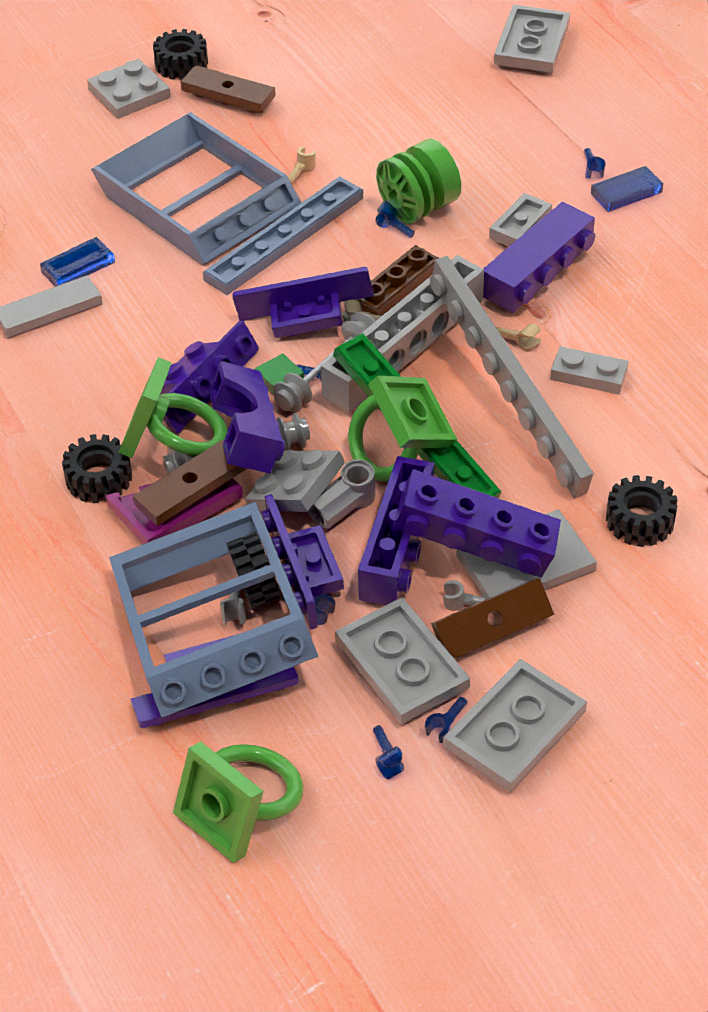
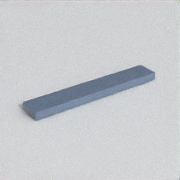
[203,176,364,295]

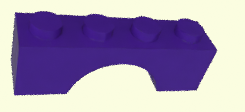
[209,361,285,474]

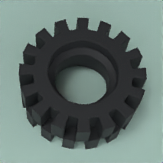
[153,29,208,80]
[62,434,132,503]
[606,475,678,547]
[226,532,282,609]

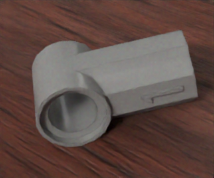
[307,459,376,529]

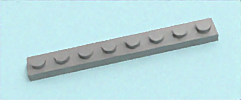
[430,255,594,499]

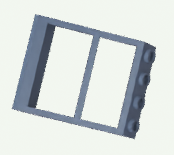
[91,112,301,265]
[109,501,319,718]

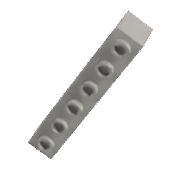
[321,255,484,413]

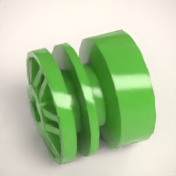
[376,138,462,224]

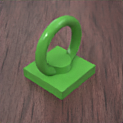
[118,357,228,458]
[348,376,458,482]
[173,741,303,863]

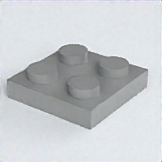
[87,59,171,119]
[245,450,345,512]

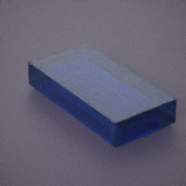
[591,166,664,212]
[40,237,115,287]

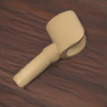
[288,147,316,184]
[495,323,541,351]

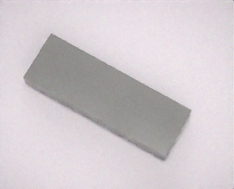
[0,275,103,338]

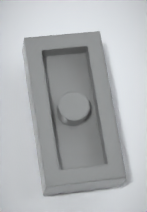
[489,193,552,247]
[550,346,629,395]

